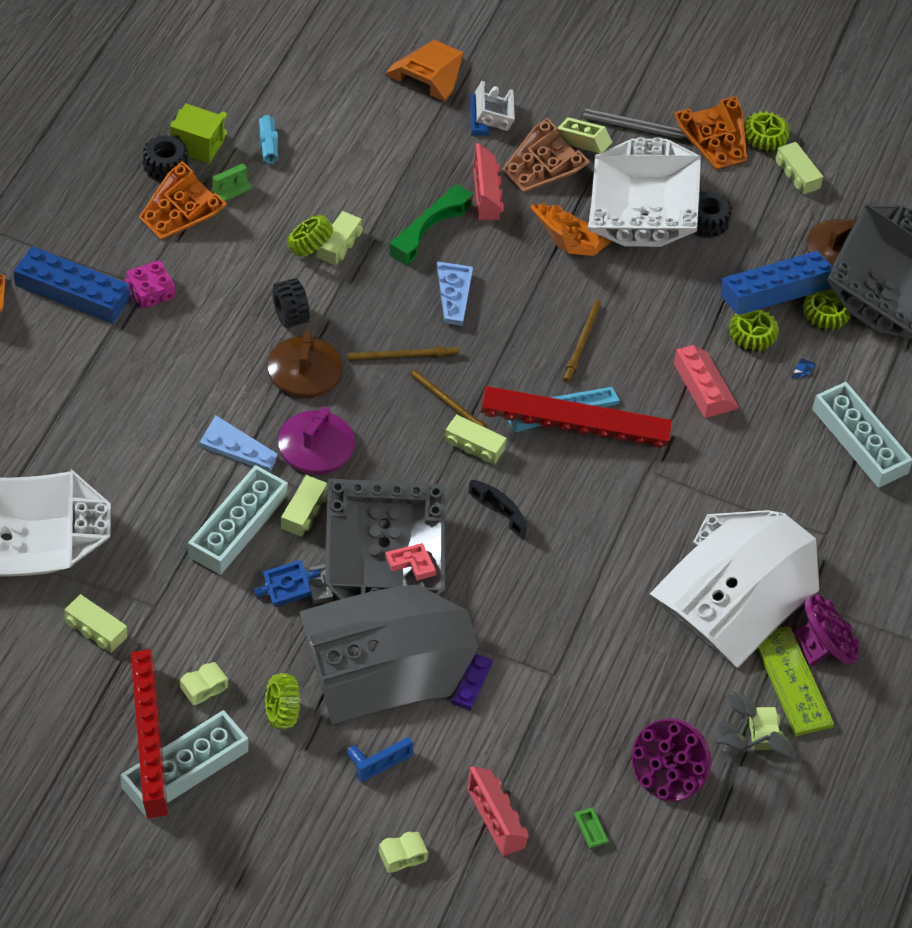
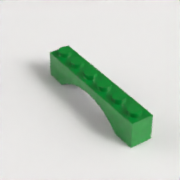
[389,184,474,266]

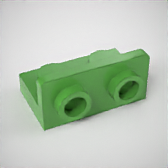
[213,164,252,202]

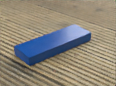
[470,94,489,136]

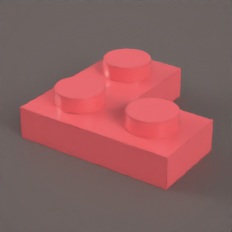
[385,543,436,581]

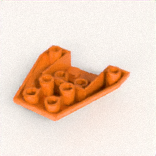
[385,40,464,102]
[674,96,747,170]
[139,161,227,240]
[530,203,612,256]

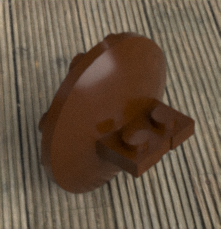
[806,216,859,266]
[267,330,343,398]

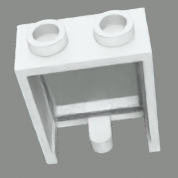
[475,81,515,131]

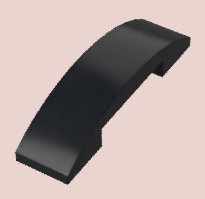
[468,480,527,540]

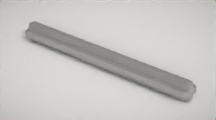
[583,109,684,139]

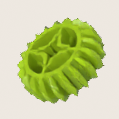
[744,110,790,152]
[287,215,333,257]
[803,288,851,331]
[729,309,779,352]
[264,673,301,729]

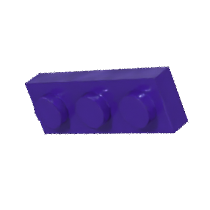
[452,654,493,711]

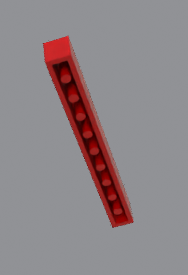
[480,386,672,448]
[131,649,169,819]

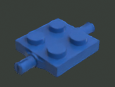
[254,560,321,607]

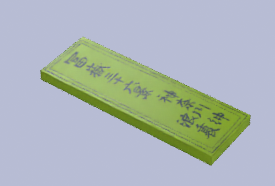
[757,626,834,736]

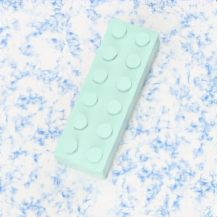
[812,382,912,488]
[188,465,288,575]
[121,710,248,817]

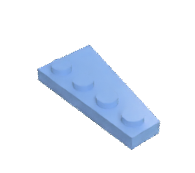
[437,261,473,326]
[199,415,278,472]

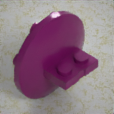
[278,406,355,475]
[794,594,860,666]
[632,718,711,802]

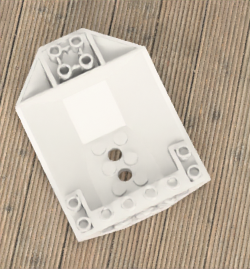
[588,137,701,247]
[0,469,111,577]
[650,515,819,669]

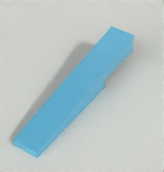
[508,387,620,433]

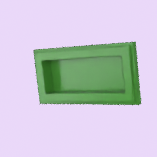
[574,807,609,849]

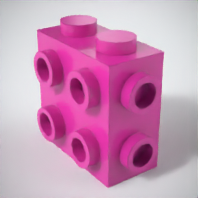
[124,260,175,309]

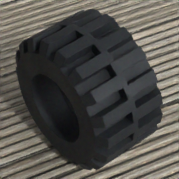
[143,135,188,182]
[695,191,732,238]
[272,278,310,328]

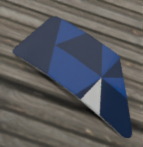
[791,358,815,379]

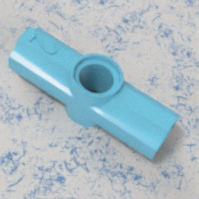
[259,115,278,164]

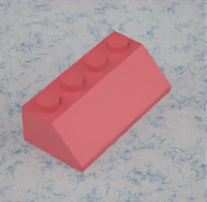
[473,143,504,220]
[674,345,739,418]
[467,766,529,857]

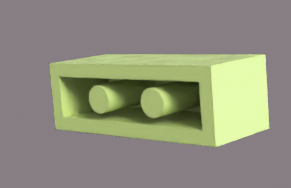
[558,117,612,154]
[776,142,823,195]
[317,211,363,266]
[444,414,507,465]
[281,475,328,537]
[64,594,127,653]

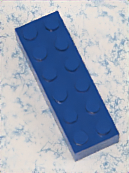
[14,246,130,324]
[721,251,833,315]

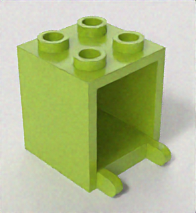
[169,103,227,164]

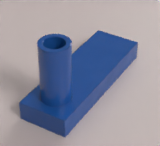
[347,737,414,783]

